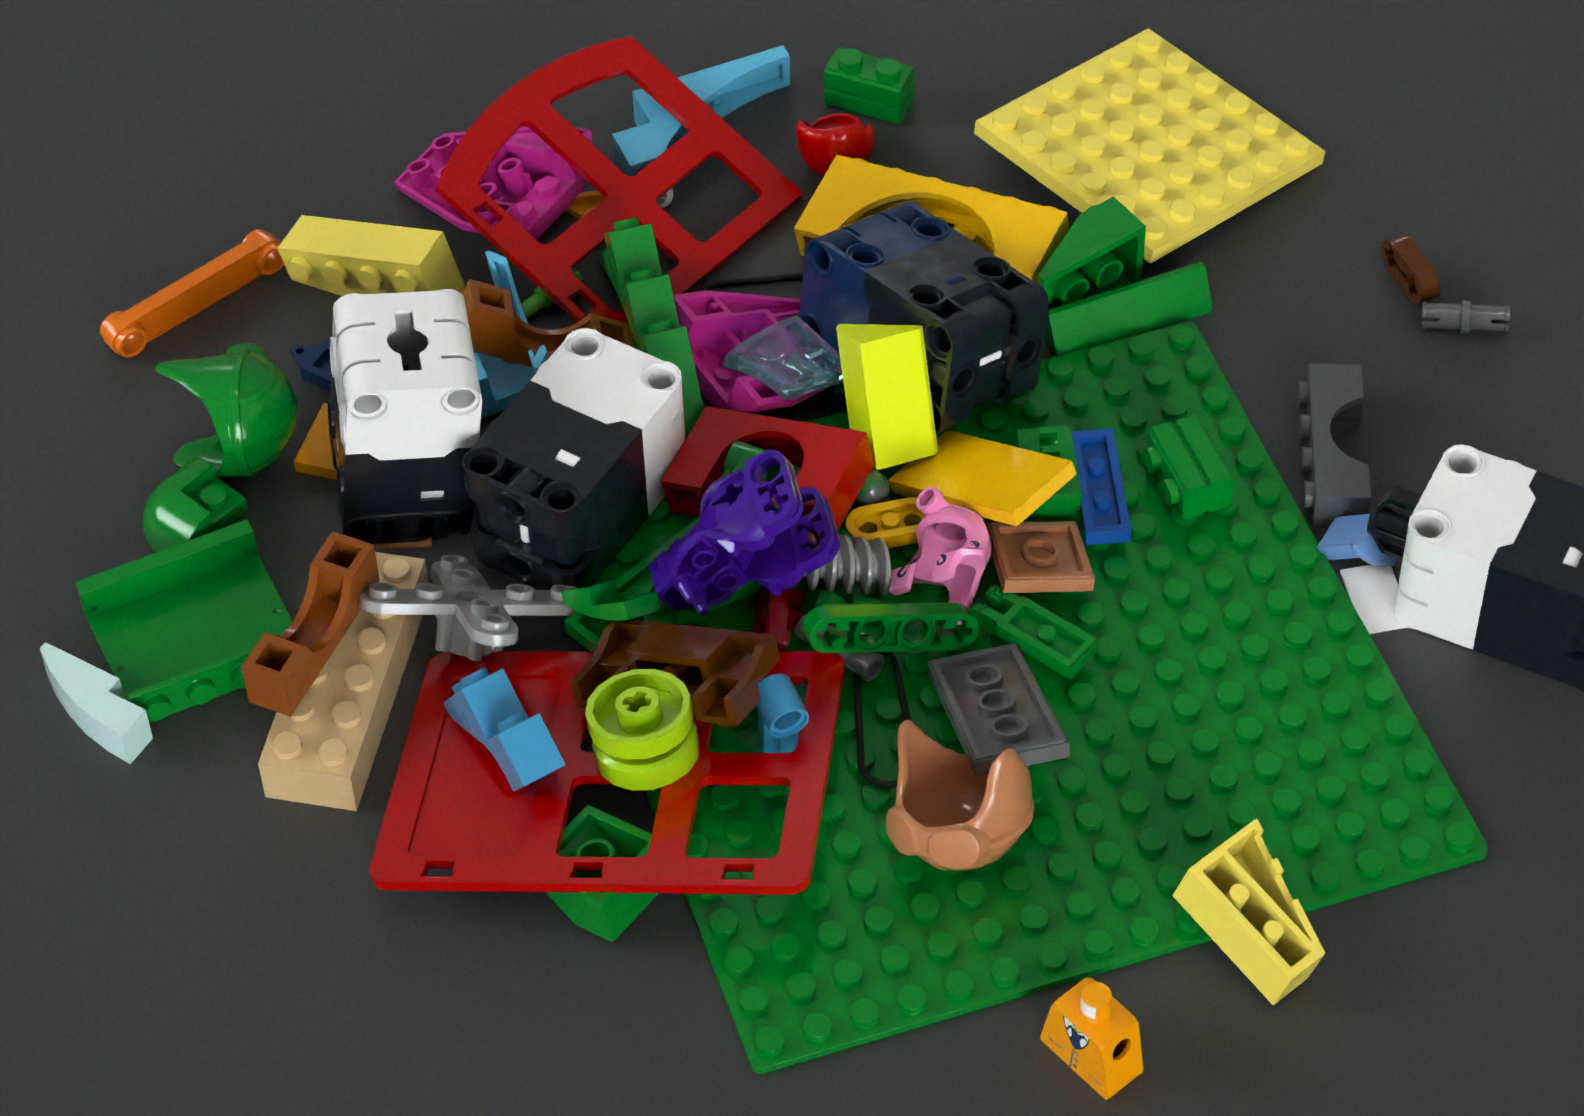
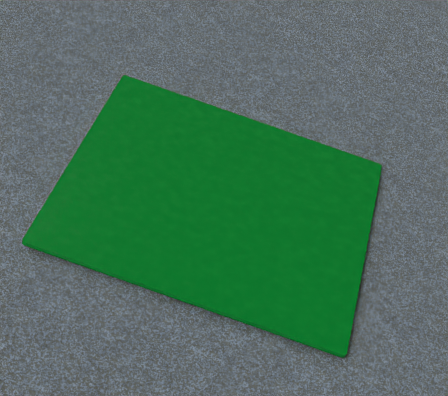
[594,322,1488,1074]

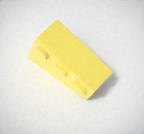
[1172,818,1325,1005]

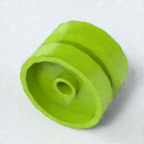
[585,669,700,791]

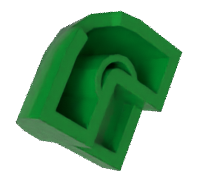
[142,458,249,552]

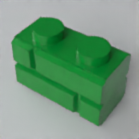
[824,47,915,125]
[1142,414,1234,520]

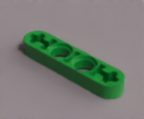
[802,603,979,653]

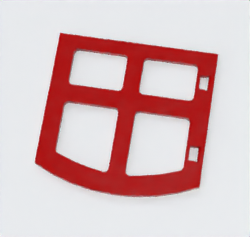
[435,36,803,324]

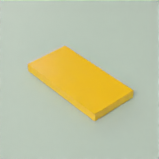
[888,430,1077,526]

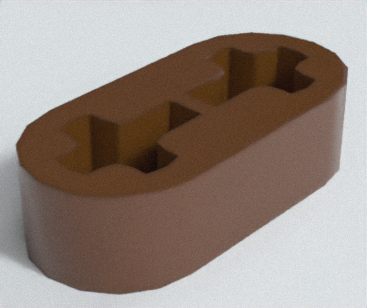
[1381,234,1440,305]

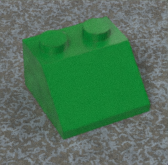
[546,805,659,943]

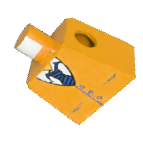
[1040,977,1143,1101]

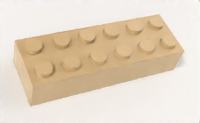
[258,552,428,811]

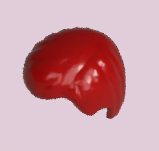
[796,113,875,177]

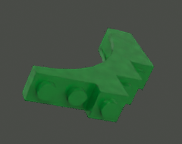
[596,217,704,436]

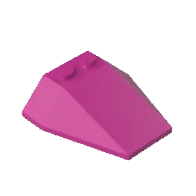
[673,290,843,413]

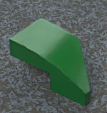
[561,579,660,621]

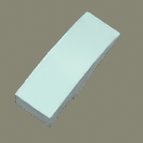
[40,642,153,764]

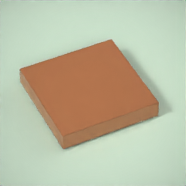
[987,521,1095,593]

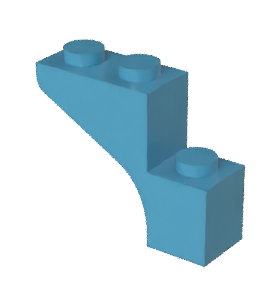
[443,667,566,792]

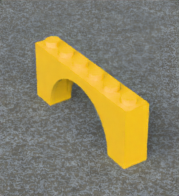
[794,155,1070,282]

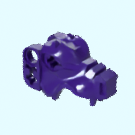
[648,450,840,616]

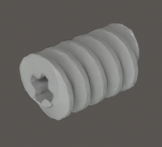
[792,533,891,597]

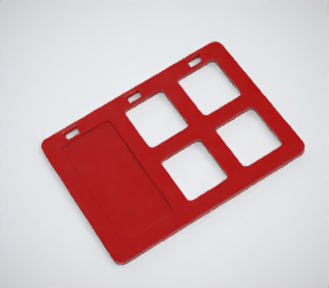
[369,651,845,895]

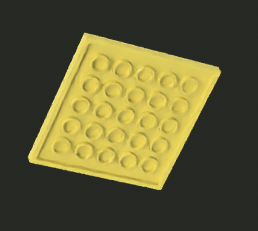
[974,28,1325,264]

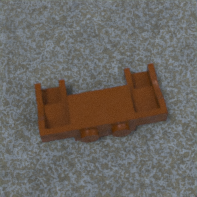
[570,620,780,727]

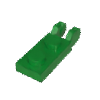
[969,585,1098,680]

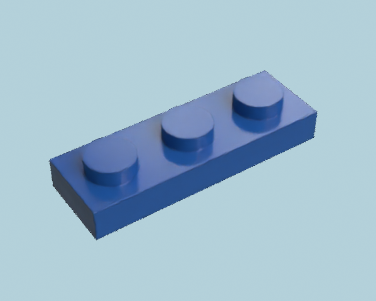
[1071,428,1131,545]

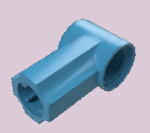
[756,674,809,753]

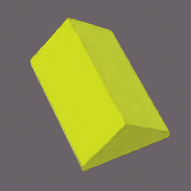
[836,324,938,470]

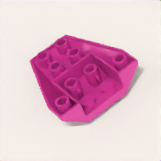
[394,127,592,240]

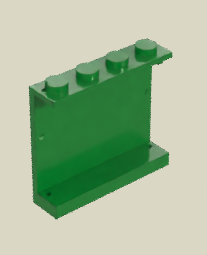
[75,519,292,723]

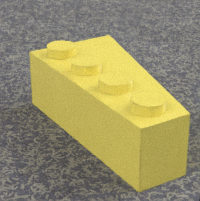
[277,215,465,296]

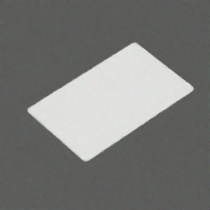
[1340,564,1407,634]

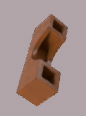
[462,279,635,367]
[241,531,380,717]

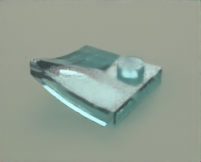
[723,315,843,400]

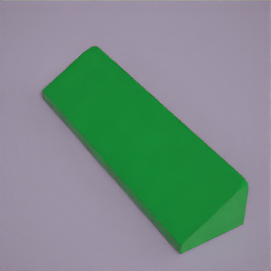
[1045,262,1212,356]

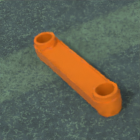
[100,229,284,358]

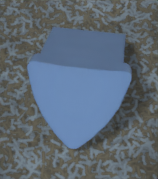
[1317,514,1397,567]

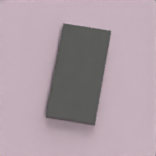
[927,643,1070,776]

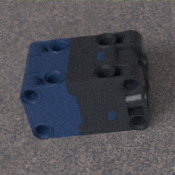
[797,201,1049,434]

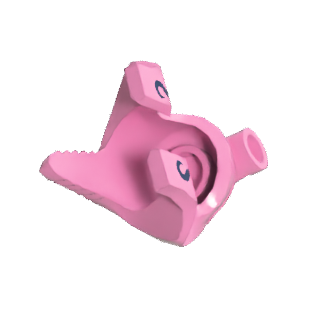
[889,486,992,625]

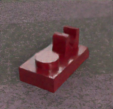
[752,586,807,651]

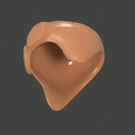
[886,720,1034,871]

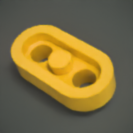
[846,497,925,549]

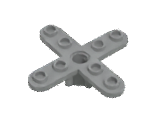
[359,555,576,661]

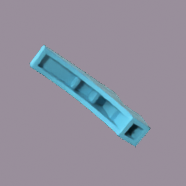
[612,45,790,176]

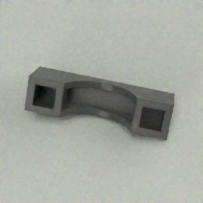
[1297,363,1371,527]

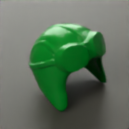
[155,343,298,477]

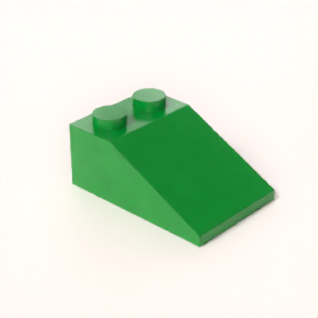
[1037,196,1146,309]

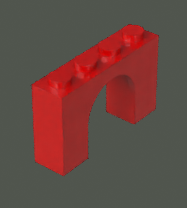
[661,406,875,538]

